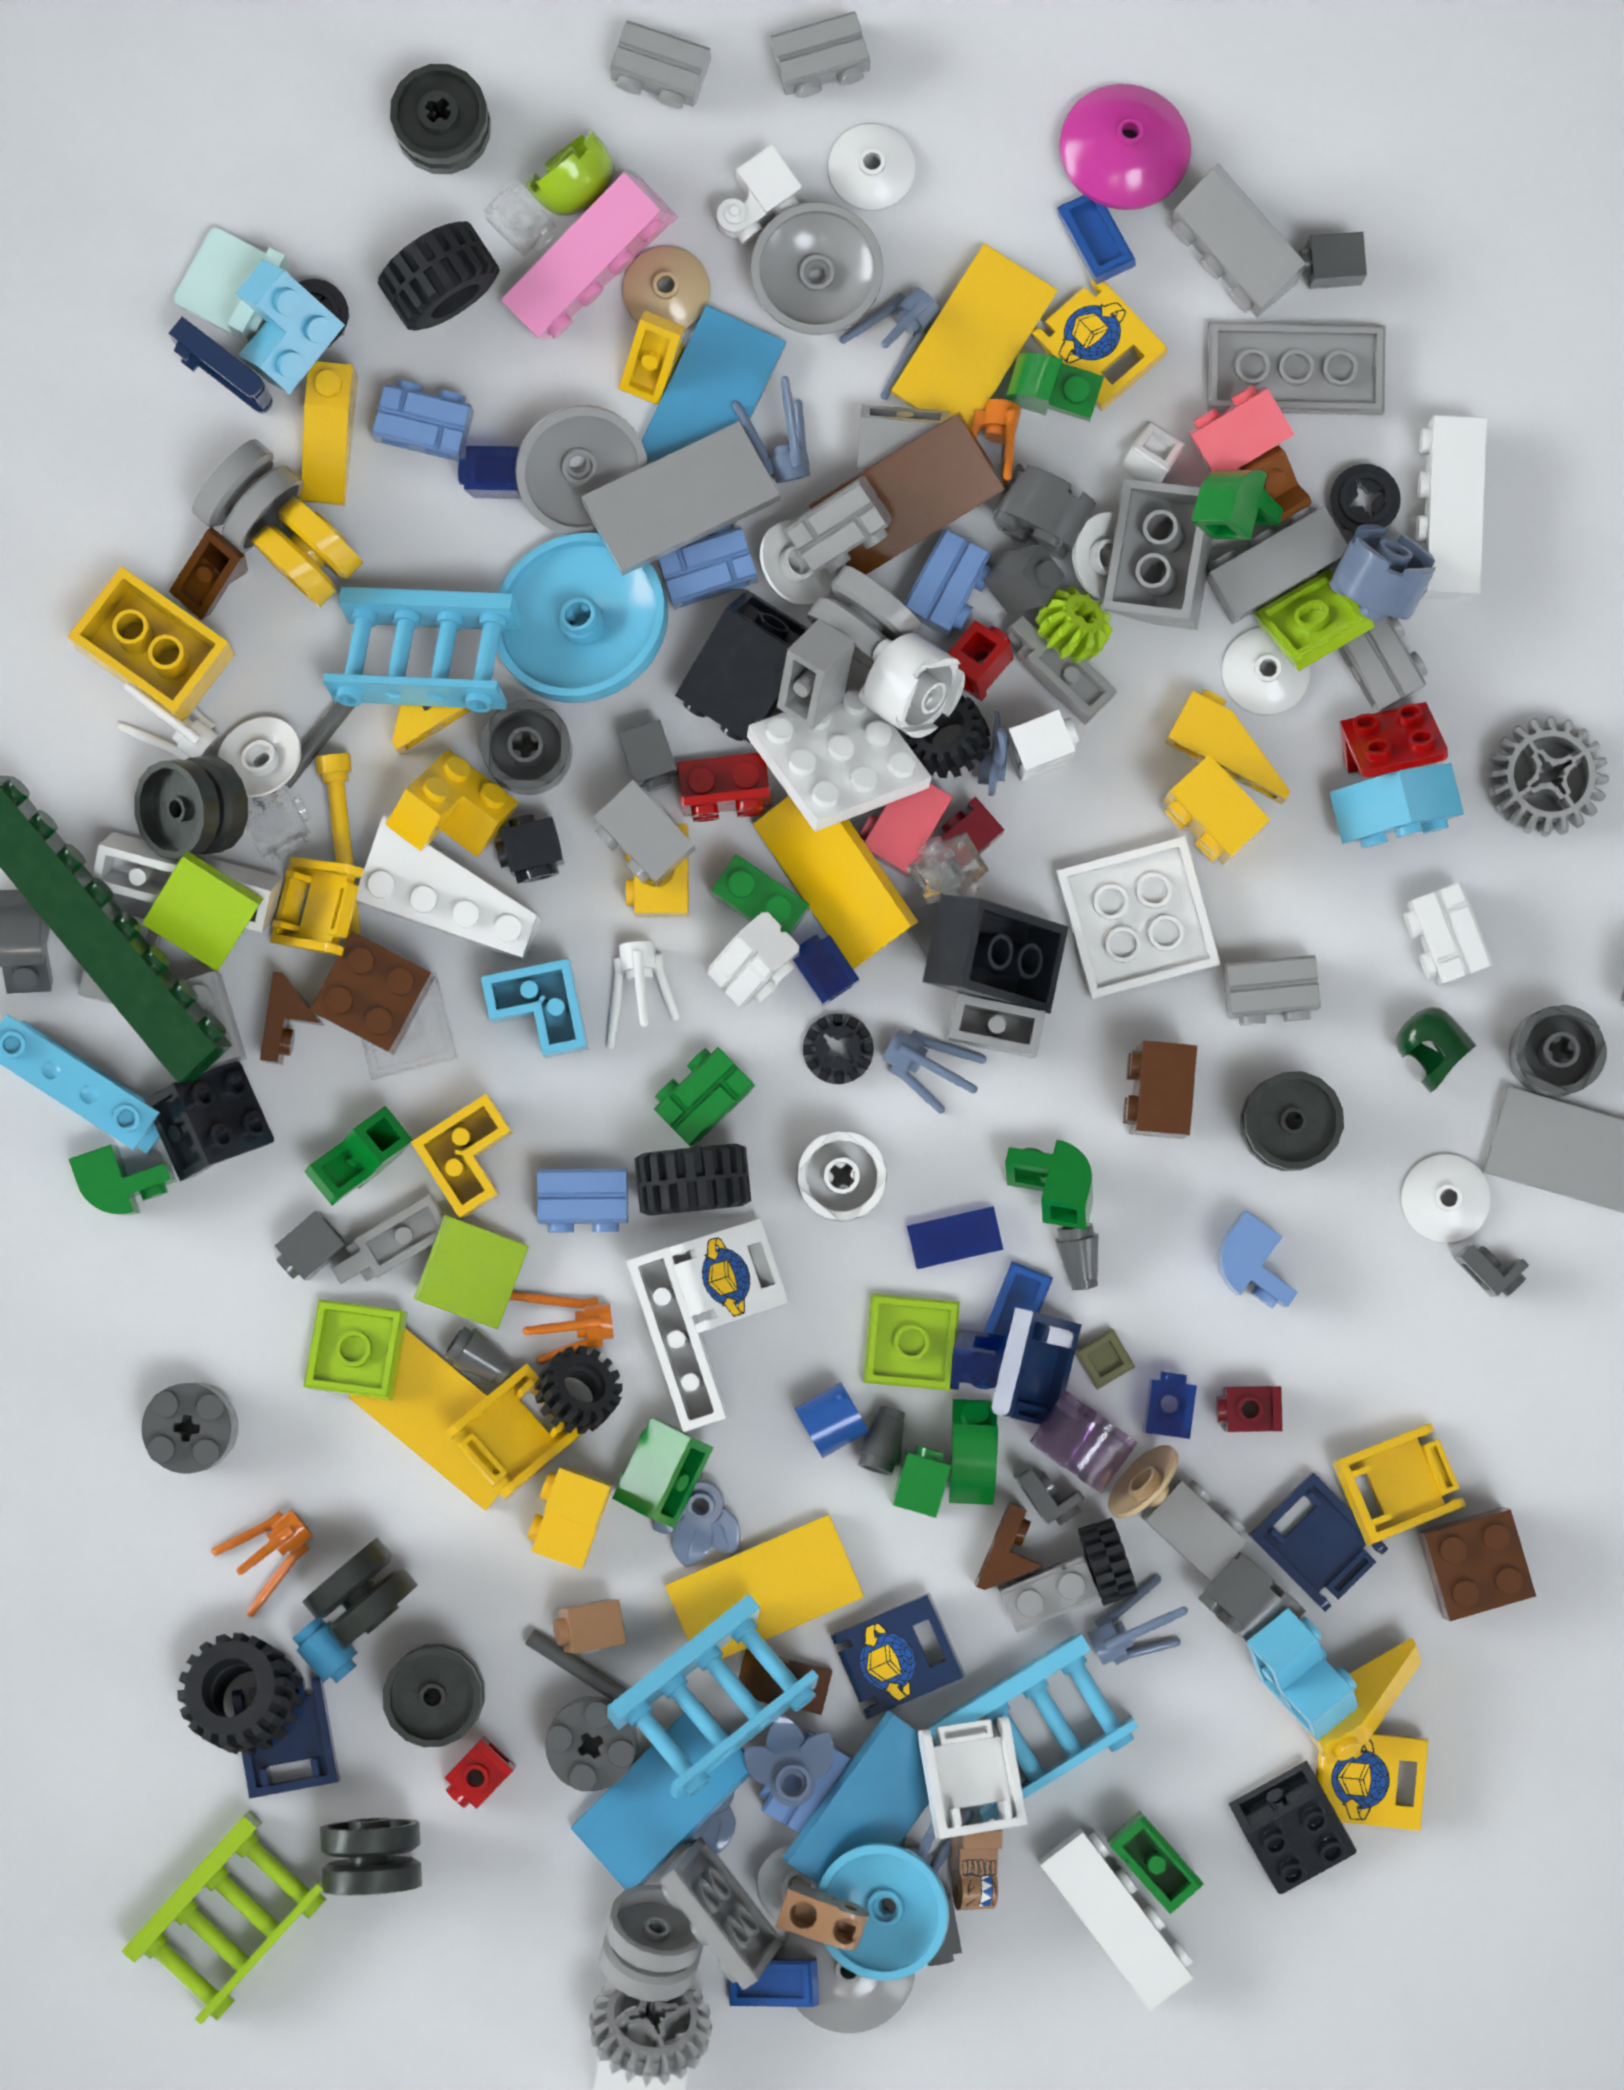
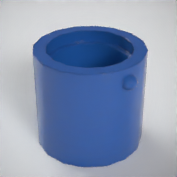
[794,1382,869,1458]

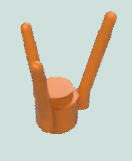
[970,399,1021,485]
[510,1291,614,1364]
[211,1509,314,1617]

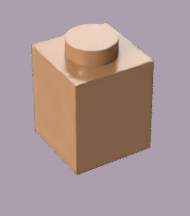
[553,1599,626,1654]

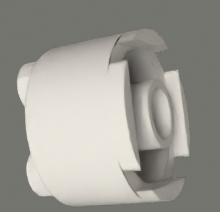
[859,633,965,738]
[797,1131,887,1222]

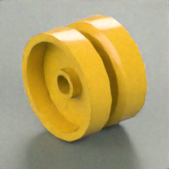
[250,495,363,608]

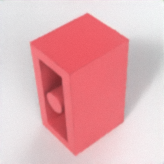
[1188,385,1295,472]
[860,783,953,877]

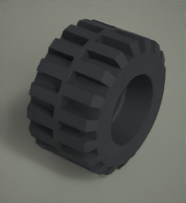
[378,221,500,331]
[635,1143,752,1216]
[177,1633,303,1755]

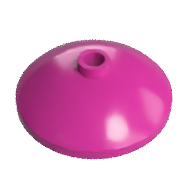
[1059,84,1191,210]

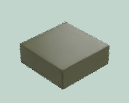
[1075,1329,1136,1390]

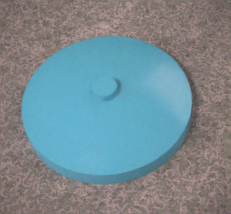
[497,533,668,703]

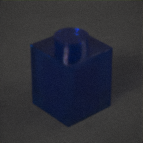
[458,446,521,499]
[793,934,860,1007]

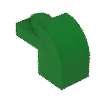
[1005,352,1104,422]
[1191,470,1283,540]
[304,1106,413,1206]
[1005,1140,1093,1230]
[69,1144,177,1215]
[949,1399,998,1505]

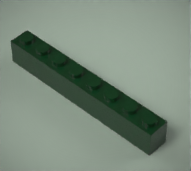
[0,775,233,1083]

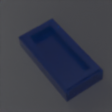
[907,1206,1004,1270]

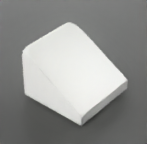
[1121,422,1186,483]

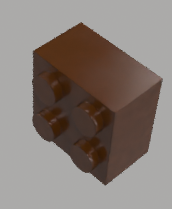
[310,931,436,1055]
[1123,1041,1198,1139]
[1417,1507,1536,1621]

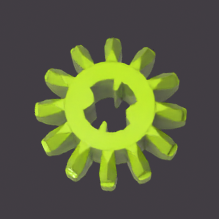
[1035,586,1113,664]

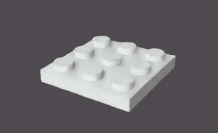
[747,683,931,832]
[1056,836,1221,1000]

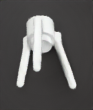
[118,683,219,760]
[607,941,679,1049]

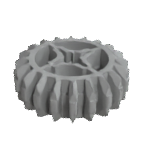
[1487,716,1609,837]
[589,1982,712,2086]

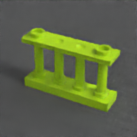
[121,1811,326,2025]

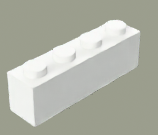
[1416,415,1487,601]
[92,832,283,933]
[626,1247,730,1432]
[1038,1827,1193,2011]

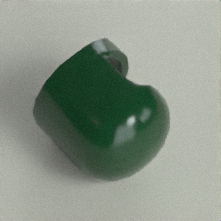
[1396,1007,1477,1093]

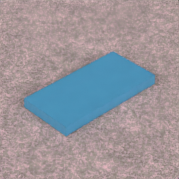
[641,305,786,464]
[571,1701,750,1890]
[782,1710,937,1885]

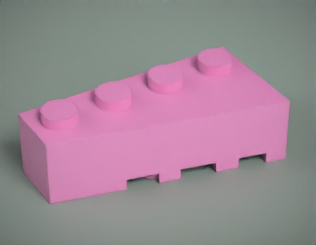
[501,172,678,340]

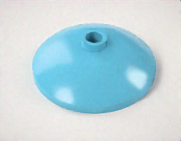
[817,1843,949,1981]

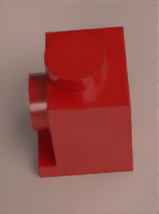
[947,620,1014,702]
[444,1736,516,1809]

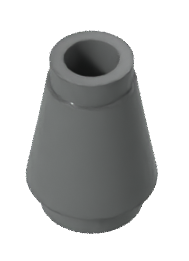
[1055,1223,1099,1290]
[444,1326,514,1386]
[857,1406,905,1475]

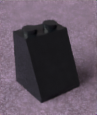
[675,590,808,743]

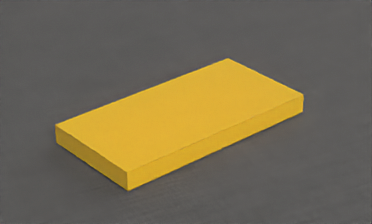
[890,243,1058,428]
[753,796,918,970]
[348,1328,509,1511]
[665,1514,865,1659]

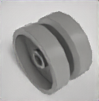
[192,439,304,553]
[807,565,921,669]
[599,1884,704,2002]

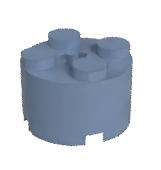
[1329,524,1436,622]

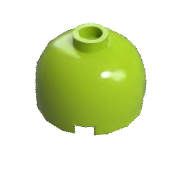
[526,130,614,216]

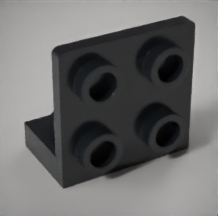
[144,1061,274,1182]
[1229,1761,1357,1894]

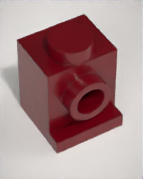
[934,796,1005,869]
[1216,1386,1283,1432]

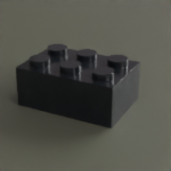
[922,894,1069,1014]

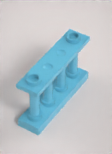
[323,587,522,713]
[0,1014,160,1155]
[607,1594,818,1800]
[927,1632,1139,1822]

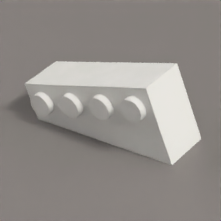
[356,815,540,962]

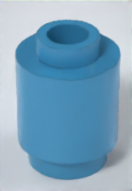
[292,1618,358,1684]

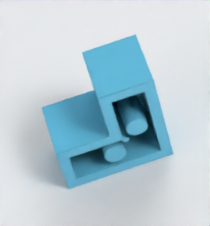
[235,259,345,394]
[1329,763,1464,849]
[481,959,589,1058]
[1247,1608,1359,1741]

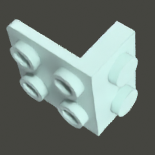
[174,228,291,343]

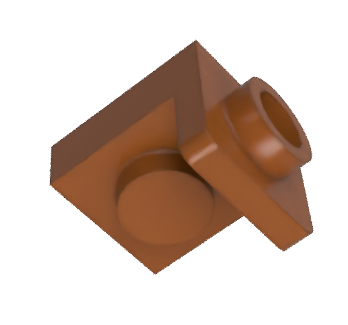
[1240,445,1312,523]

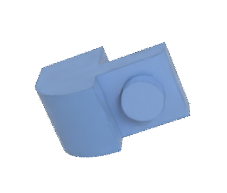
[1218,1210,1298,1309]

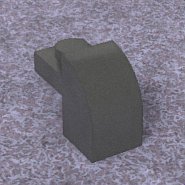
[0,889,53,994]

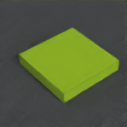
[1254,569,1375,672]
[141,851,263,972]
[413,1215,529,1330]
[863,1294,960,1391]
[303,1299,408,1401]

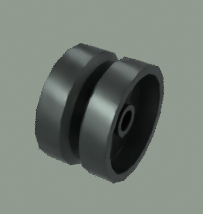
[390,64,491,174]
[134,756,248,859]
[1240,1071,1344,1171]
[302,1537,418,1650]
[382,1644,485,1747]
[320,1817,422,1895]

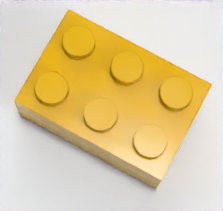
[67,566,235,722]

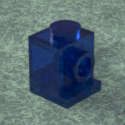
[950,1329,1008,1390]
[1142,1371,1197,1439]

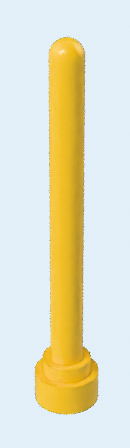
[315,753,361,945]

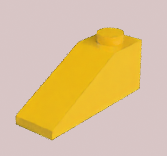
[300,361,358,506]
[1165,689,1290,805]
[1306,1638,1421,1765]

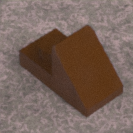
[169,527,248,620]
[260,971,324,1065]
[975,1502,1043,1590]
[738,1648,833,1715]

